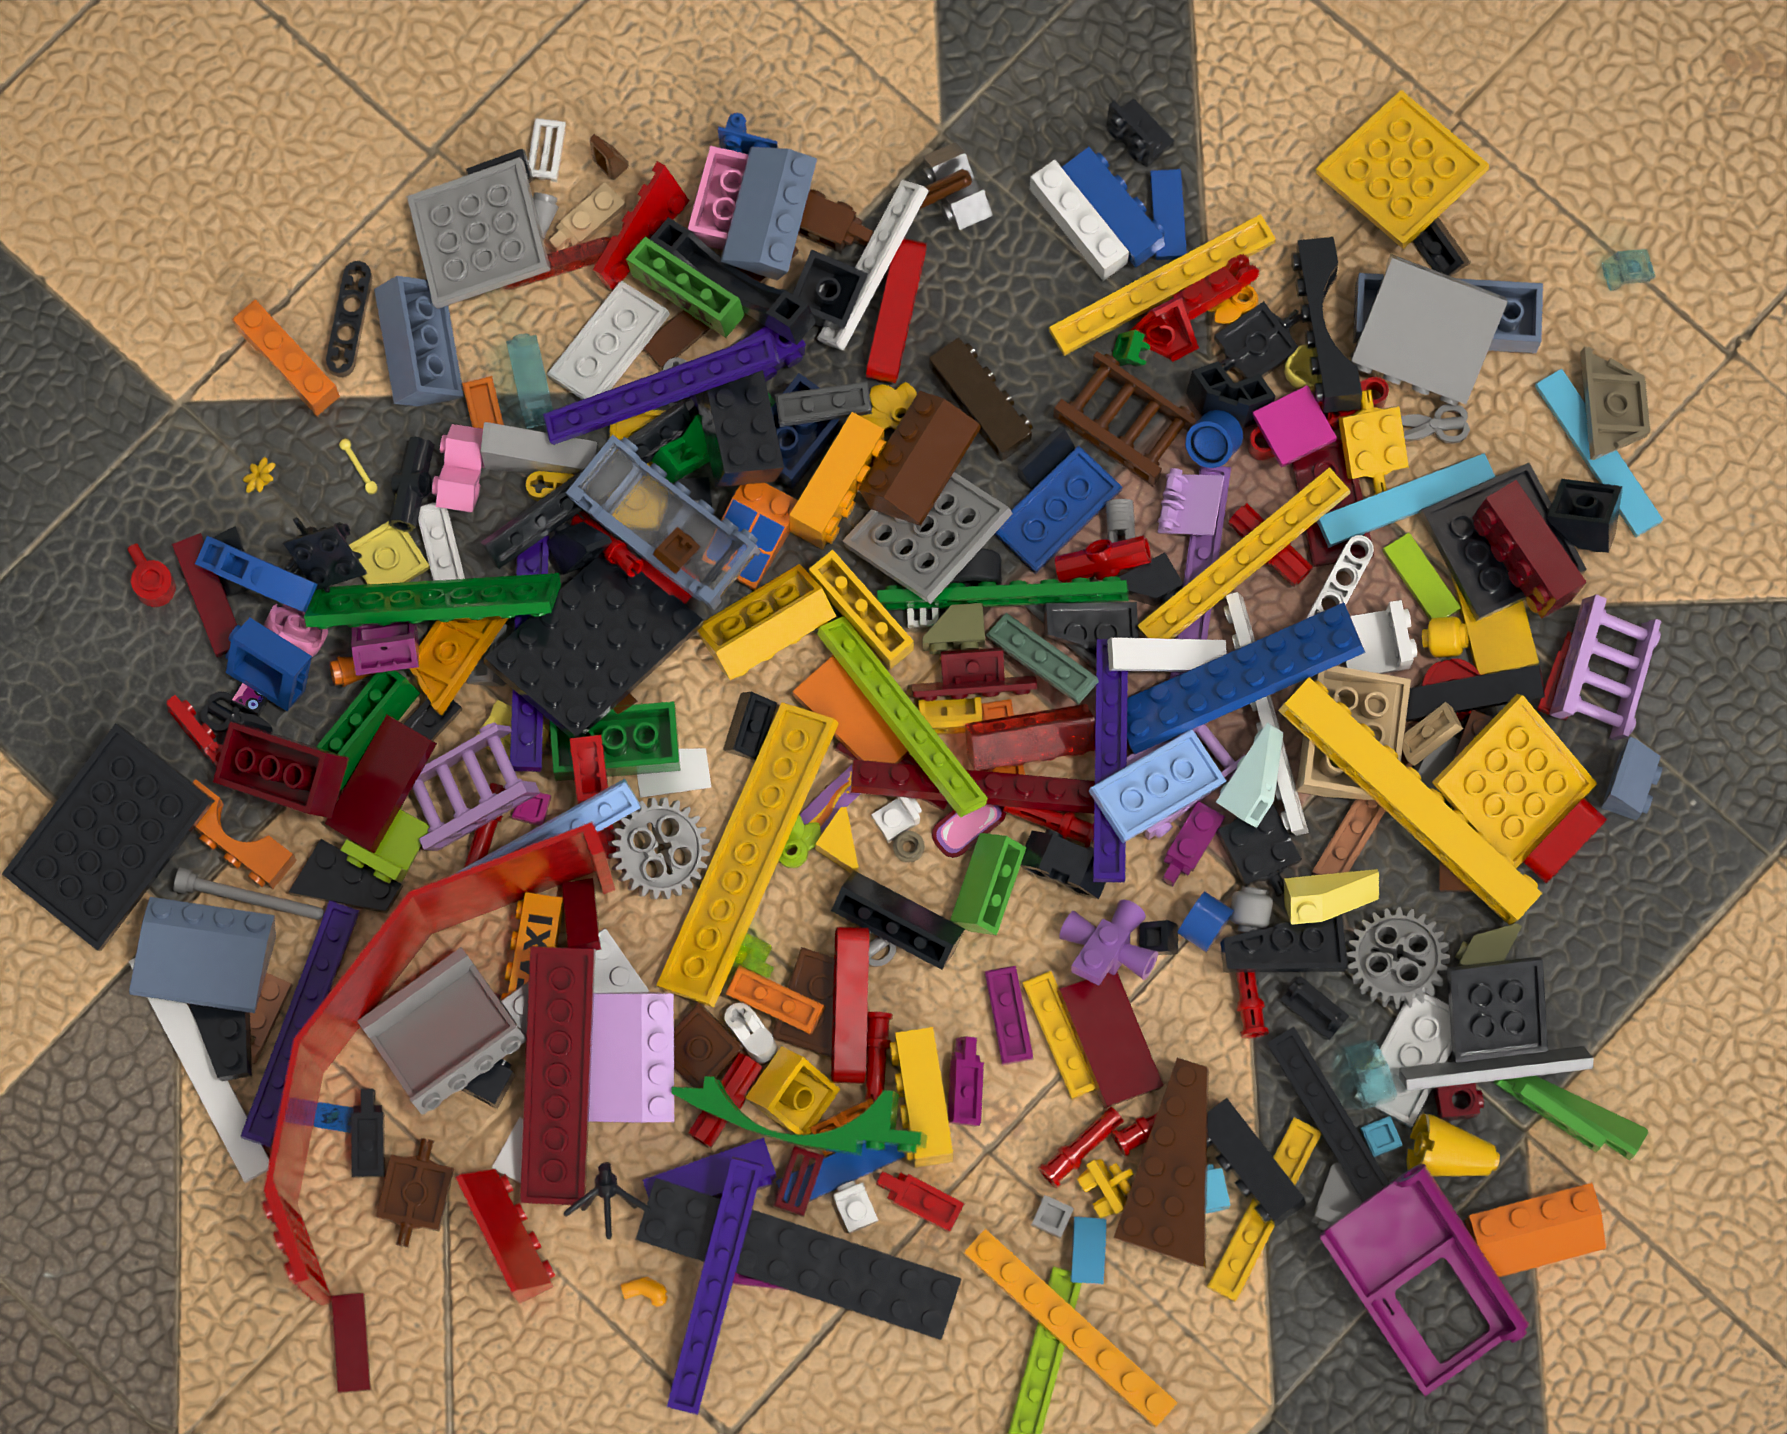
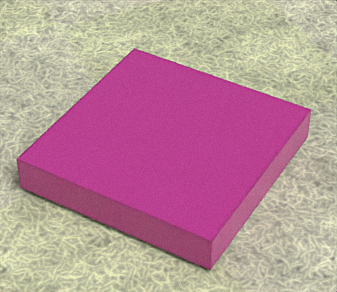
[1252,385,1337,468]

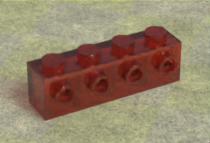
[965,704,1095,771]

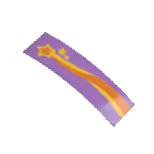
[800,765,861,832]

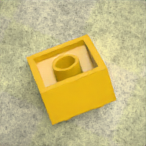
[745,1046,841,1135]

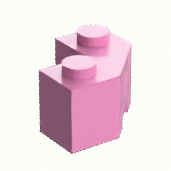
[432,424,484,512]

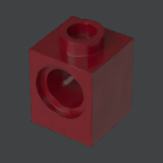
[1434,1083,1484,1122]

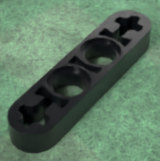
[326,261,372,377]

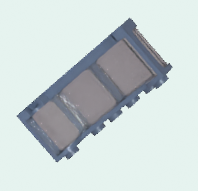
[566,435,761,610]

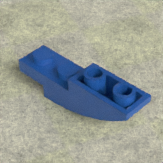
[195,536,318,613]

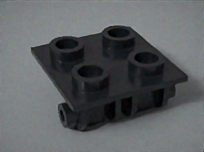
[283,522,367,591]

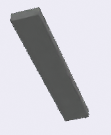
[1399,1046,1594,1091]

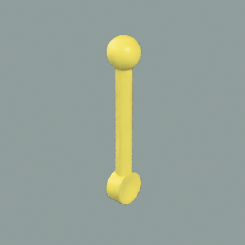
[339,439,378,495]

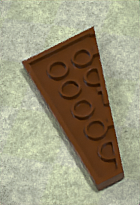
[1114,1057,1209,1270]

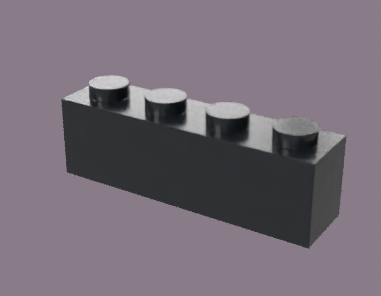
[831,870,965,970]
[1207,1098,1306,1227]

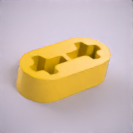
[526,471,575,501]

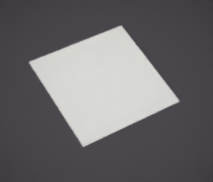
[637,748,711,798]

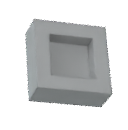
[1031,1195,1074,1239]

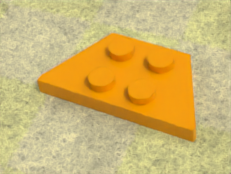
[409,616,508,716]

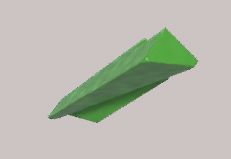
[1494,1076,1648,1160]

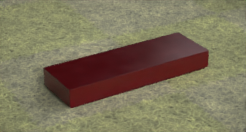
[562,878,601,950]
[331,1293,371,1394]

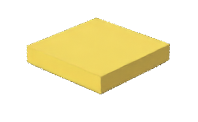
[349,521,430,584]

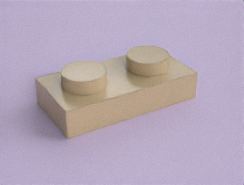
[1402,702,1463,766]

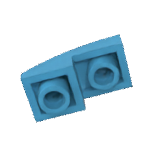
[1070,1216,1106,1284]

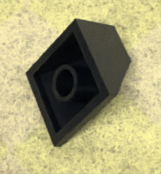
[1547,479,1622,553]

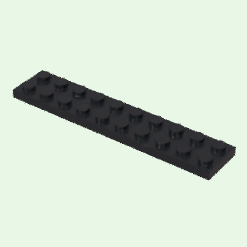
[635,1178,962,1340]

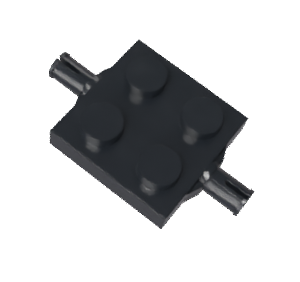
[1214,301,1302,379]
[1216,804,1302,896]

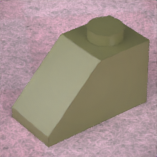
[1455,923,1522,966]

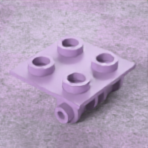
[1157,468,1224,535]

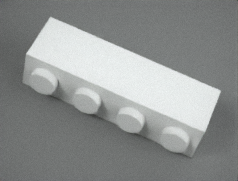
[1030,160,1129,281]

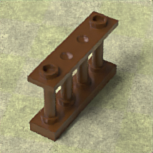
[1053,351,1198,486]

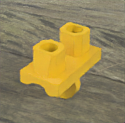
[1077,1158,1134,1218]

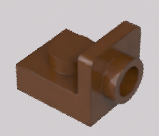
[652,527,701,574]

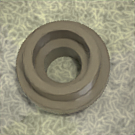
[893,831,925,862]

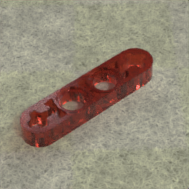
[503,237,611,290]

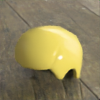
[1284,344,1318,392]

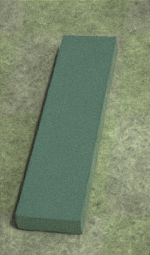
[986,613,1099,704]

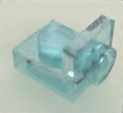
[1602,249,1656,291]

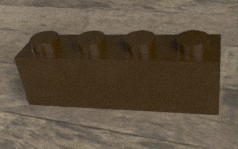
[929,337,1033,462]

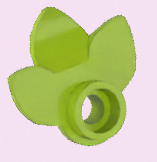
[779,815,821,868]

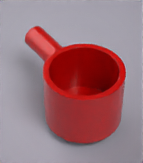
[127,543,176,607]

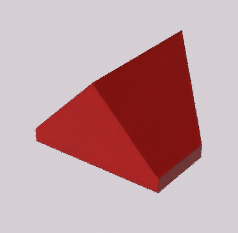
[1129,296,1199,362]

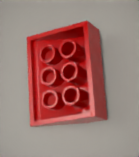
[455,1169,556,1304]

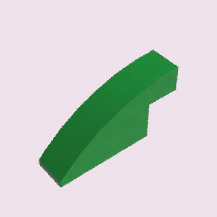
[651,393,775,483]

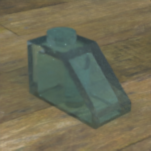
[1344,1040,1397,1110]

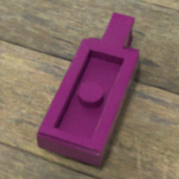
[1162,801,1225,887]
[948,1036,984,1127]

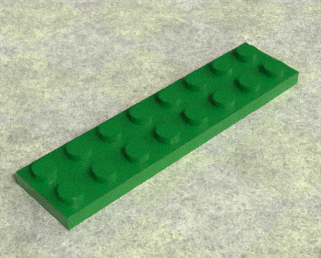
[304,573,561,629]

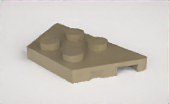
[1580,347,1650,460]

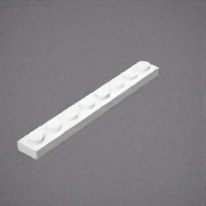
[1224,592,1309,836]

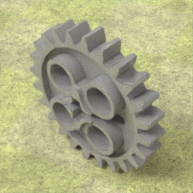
[608,797,710,900]
[1347,907,1450,1009]

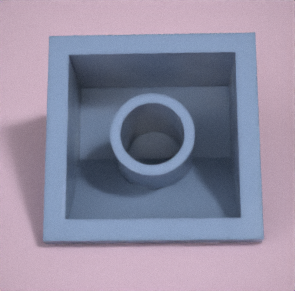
[1601,737,1663,821]

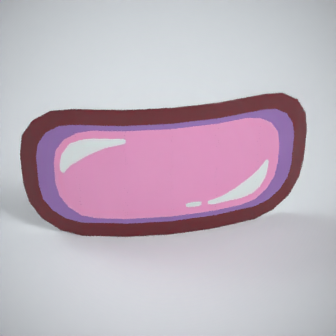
[932,805,1006,858]

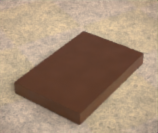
[772,947,834,1057]

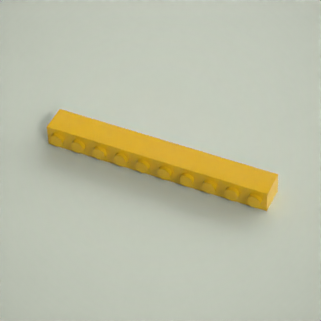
[1278,677,1542,925]

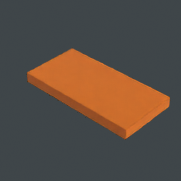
[792,655,909,763]

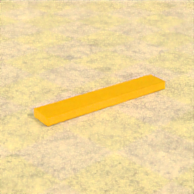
[1207,1117,1321,1302]

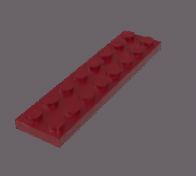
[520,946,596,1206]

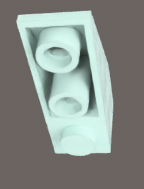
[1216,723,1283,828]

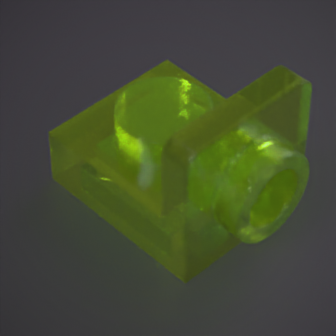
[734,933,774,979]

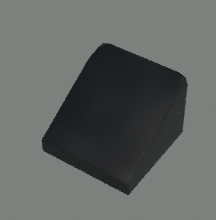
[1139,920,1178,955]

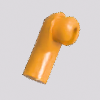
[620,1277,668,1307]

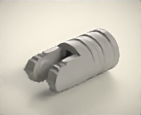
[1106,499,1135,543]

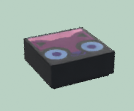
[230,682,269,717]

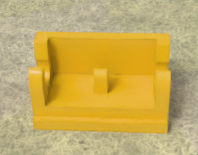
[918,697,983,735]

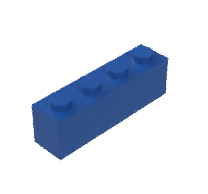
[1061,147,1165,268]

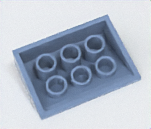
[129,897,276,1013]

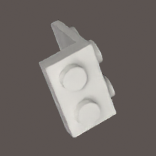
[1345,600,1417,674]

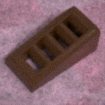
[590,134,629,180]

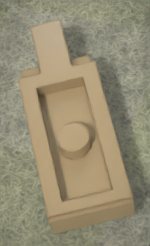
[549,182,626,254]

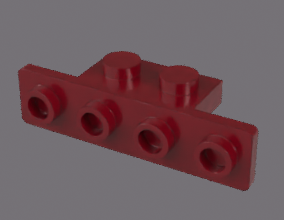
[911,647,1037,701]

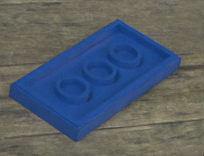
[994,446,1123,574]

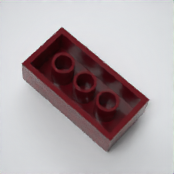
[1472,480,1587,619]
[213,722,349,819]

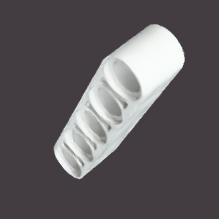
[1306,535,1374,619]

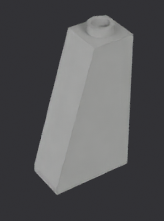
[480,422,599,475]

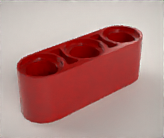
[1523,798,1607,884]

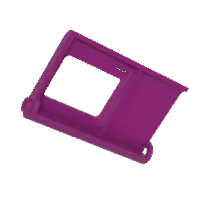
[1319,1164,1529,1397]

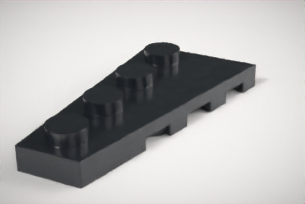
[1220,914,1348,972]

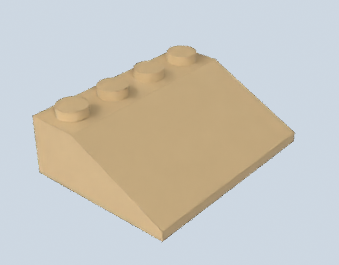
[1296,666,1411,800]

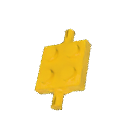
[1338,389,1409,495]

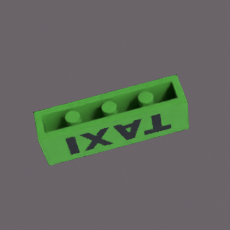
[626,237,745,338]

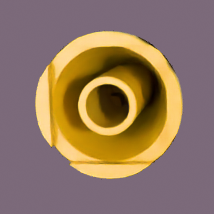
[1407,1114,1500,1177]

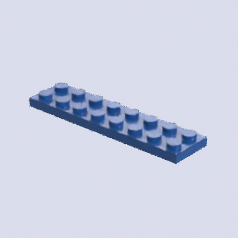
[1127,602,1366,755]

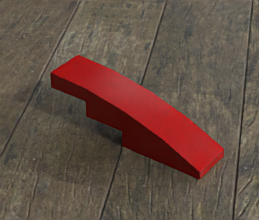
[570,735,616,859]

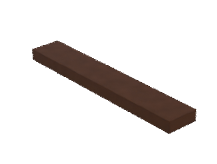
[643,246,799,370]

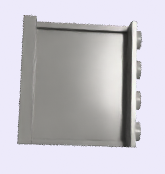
[1350,254,1508,406]
[357,947,527,1115]

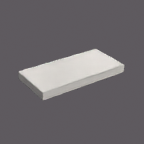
[547,281,670,400]
[1354,992,1452,1128]

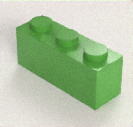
[950,833,1027,935]

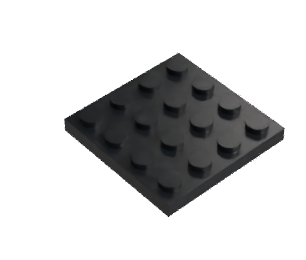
[1419,462,1587,621]

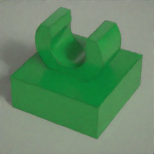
[1112,330,1150,366]

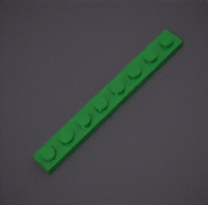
[877,577,1129,610]

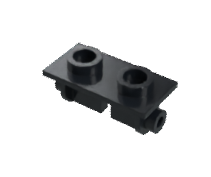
[1281,976,1349,1040]

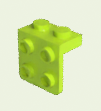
[341,809,430,884]

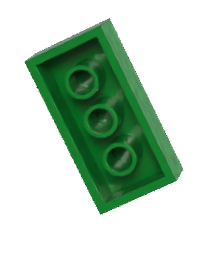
[550,701,681,781]

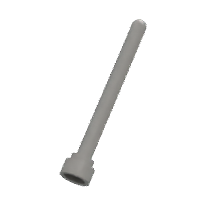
[173,867,324,920]

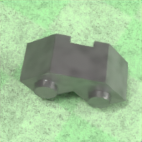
[923,142,993,230]

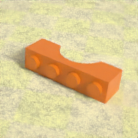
[232,299,340,416]
[193,779,297,889]

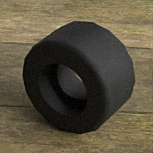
[949,548,1002,587]

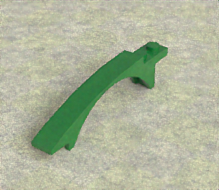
[671,1076,927,1156]

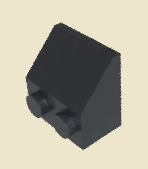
[793,249,868,329]

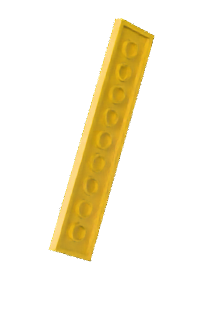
[656,702,839,1008]

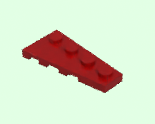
[593,161,690,291]

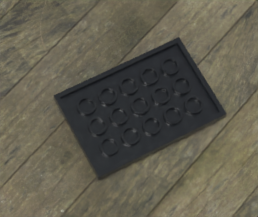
[484,552,704,738]
[2,724,215,951]

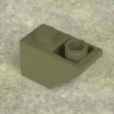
[922,603,985,655]

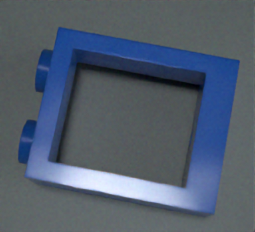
[226,617,312,711]

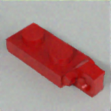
[166,695,223,768]
[876,1171,965,1233]

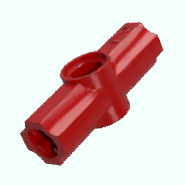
[1228,503,1313,587]
[1054,535,1152,583]
[688,1053,763,1149]

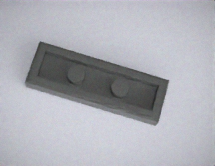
[775,381,872,427]

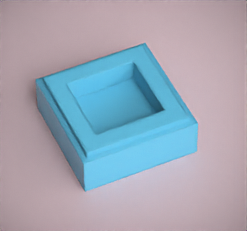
[1360,1116,1403,1158]

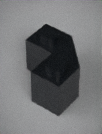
[1186,361,1276,428]
[1020,829,1106,899]

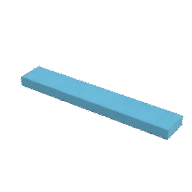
[1535,369,1663,538]
[1317,453,1495,548]

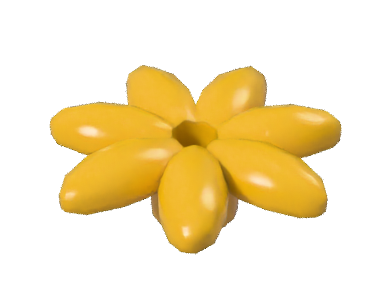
[243,457,276,493]

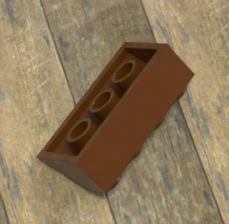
[859,391,981,526]

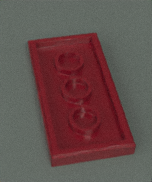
[1291,439,1374,567]
[325,715,437,853]
[1057,972,1164,1109]

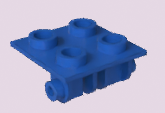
[718,113,778,154]

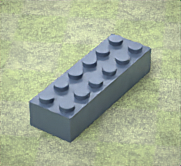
[1353,273,1543,353]

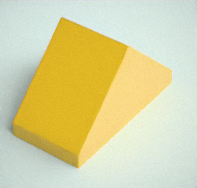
[815,807,859,874]

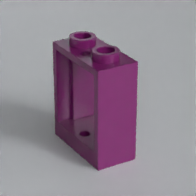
[351,621,419,676]

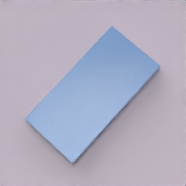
[1089,729,1226,843]

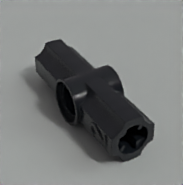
[388,437,435,532]

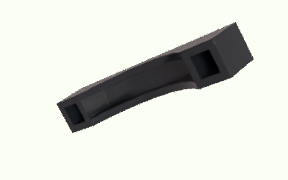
[649,217,816,345]
[1291,237,1362,413]

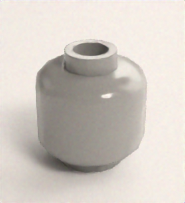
[1230,886,1273,932]

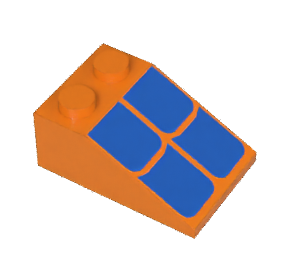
[701,483,798,590]

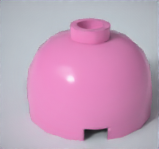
[264,604,328,657]

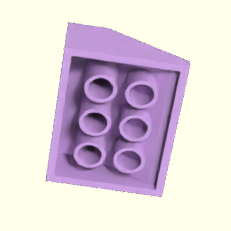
[589,992,674,1122]

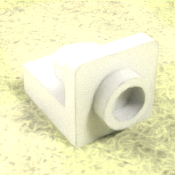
[871,797,922,843]
[833,1181,878,1234]

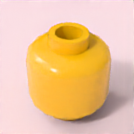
[1422,616,1469,658]

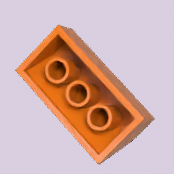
[1464,1183,1606,1278]

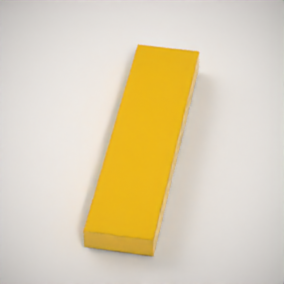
[1022,971,1096,1100]

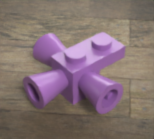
[1060,900,1158,986]

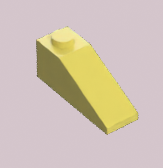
[1284,869,1379,925]

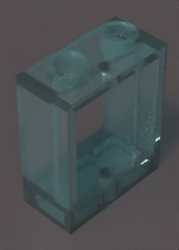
[506,334,553,429]

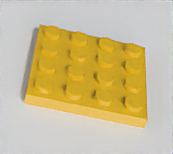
[1316,89,1489,249]
[1432,694,1597,869]

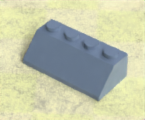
[720,147,817,281]
[374,276,464,406]

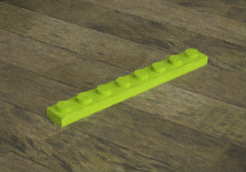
[817,616,988,818]

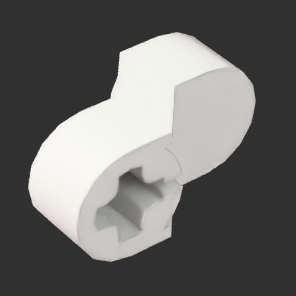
[724,1003,777,1063]

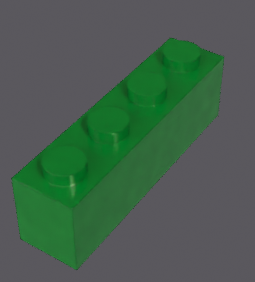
[316,670,420,790]

